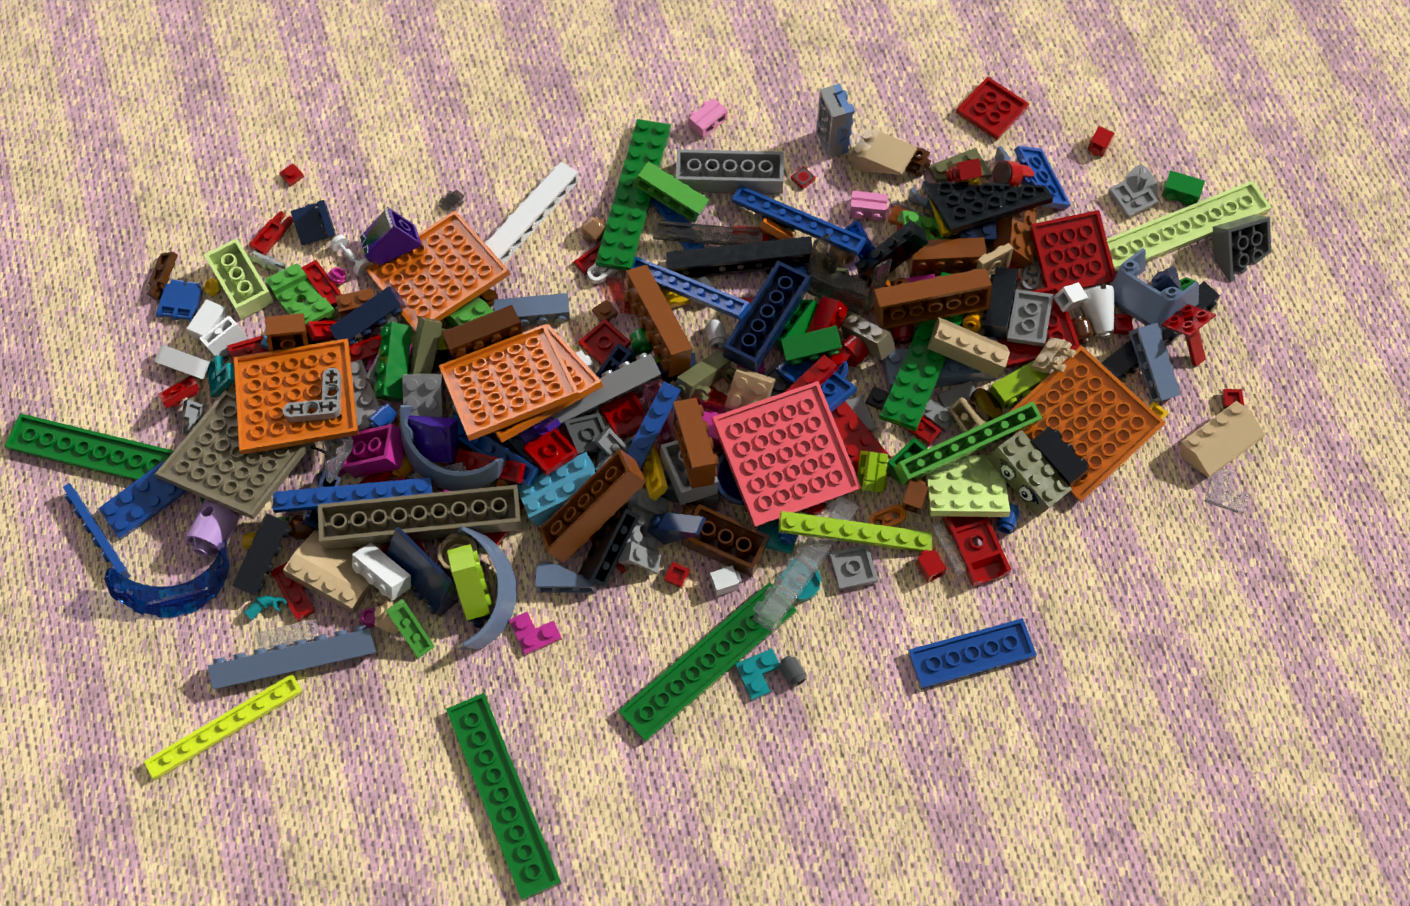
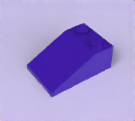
[408,415,459,463]

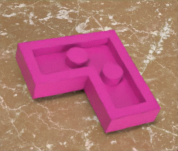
[509,612,562,656]

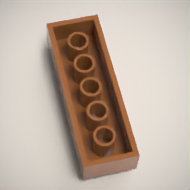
[623,265,693,377]
[874,268,992,329]
[539,449,646,563]

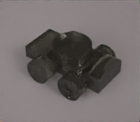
[439,189,464,213]

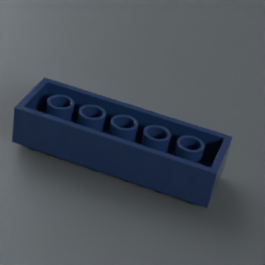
[723,261,811,372]

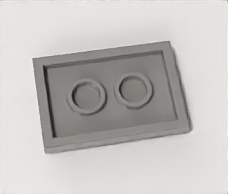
[1007,289,1053,347]

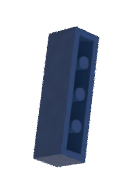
[329,286,407,346]

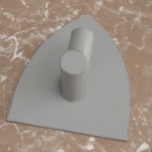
[1124,164,1158,199]

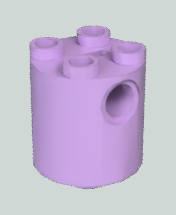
[185,499,240,557]

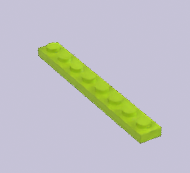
[779,511,932,552]

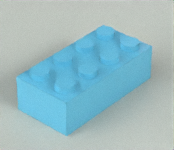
[517,452,596,526]

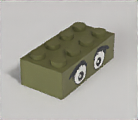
[987,429,1072,517]

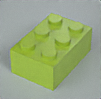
[447,544,492,620]

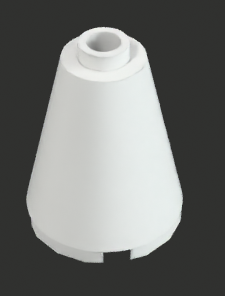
[1080,285,1114,339]

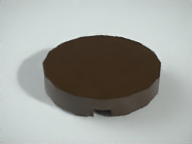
[970,388,1003,422]

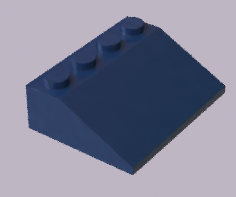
[386,527,458,617]

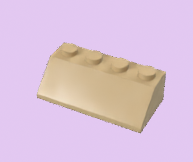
[927,317,1010,378]
[1181,401,1265,478]

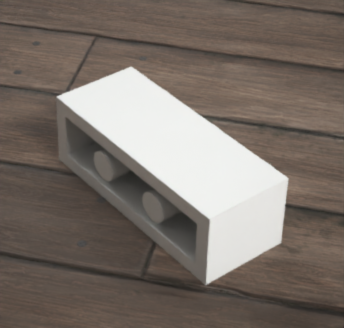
[352,543,411,601]

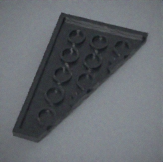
[922,180,1053,234]

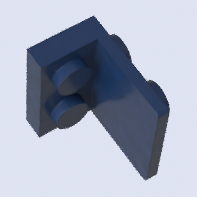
[291,200,336,245]

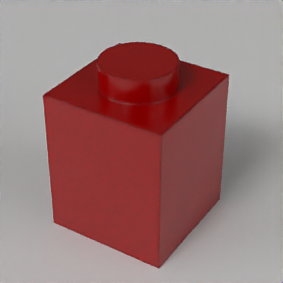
[1087,126,1115,157]
[916,549,947,583]

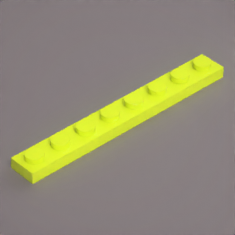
[144,674,303,780]

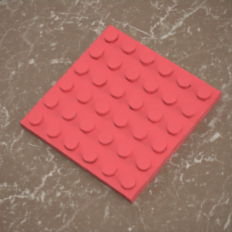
[711,381,861,528]

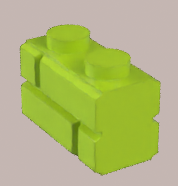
[857,451,889,493]

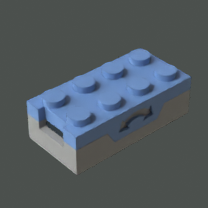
[816,83,855,159]

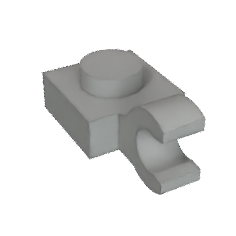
[181,399,205,435]

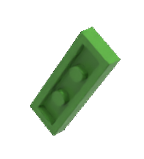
[385,599,435,659]

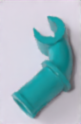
[243,596,288,621]

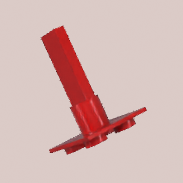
[1161,304,1216,367]

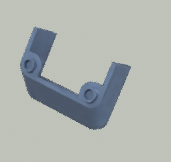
[1111,248,1199,331]

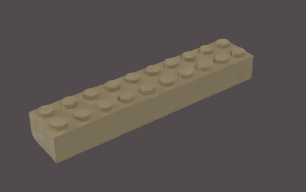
[318,485,522,550]

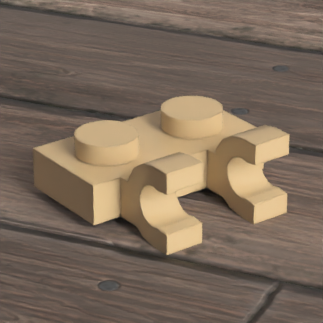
[1031,338,1077,374]

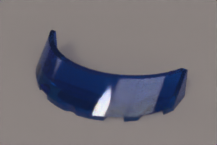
[104,539,230,618]

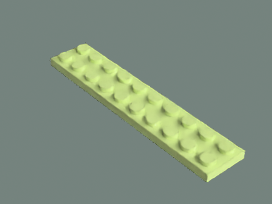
[1107,180,1272,274]

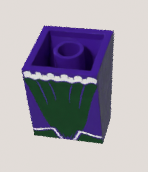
[360,207,422,265]

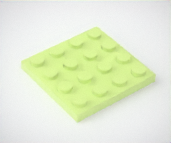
[926,455,1010,517]

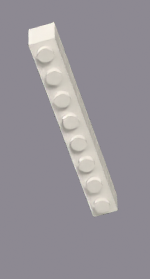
[484,162,579,264]

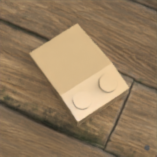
[850,130,917,175]

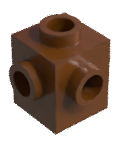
[905,147,931,177]

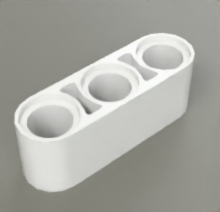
[154,344,210,380]

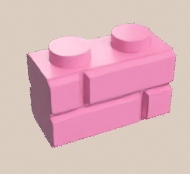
[688,98,728,139]
[849,190,888,222]

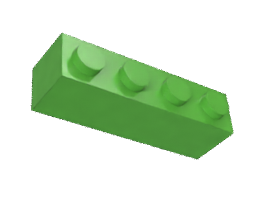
[634,161,709,224]

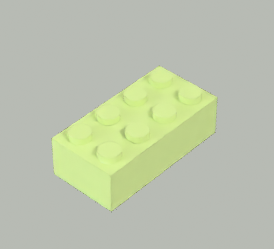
[204,238,274,319]

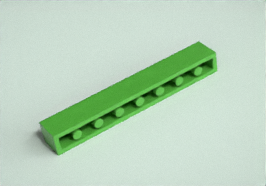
[894,402,1042,485]

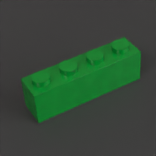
[374,322,412,402]

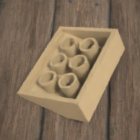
[283,530,373,614]

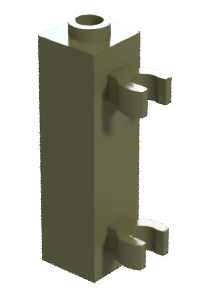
[407,316,448,374]
[675,350,736,402]

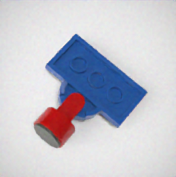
[992,146,1071,209]
[776,335,869,412]

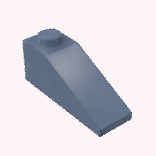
[535,562,597,593]

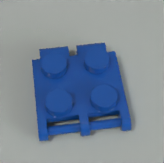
[156,279,203,322]

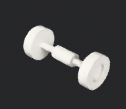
[330,235,371,276]

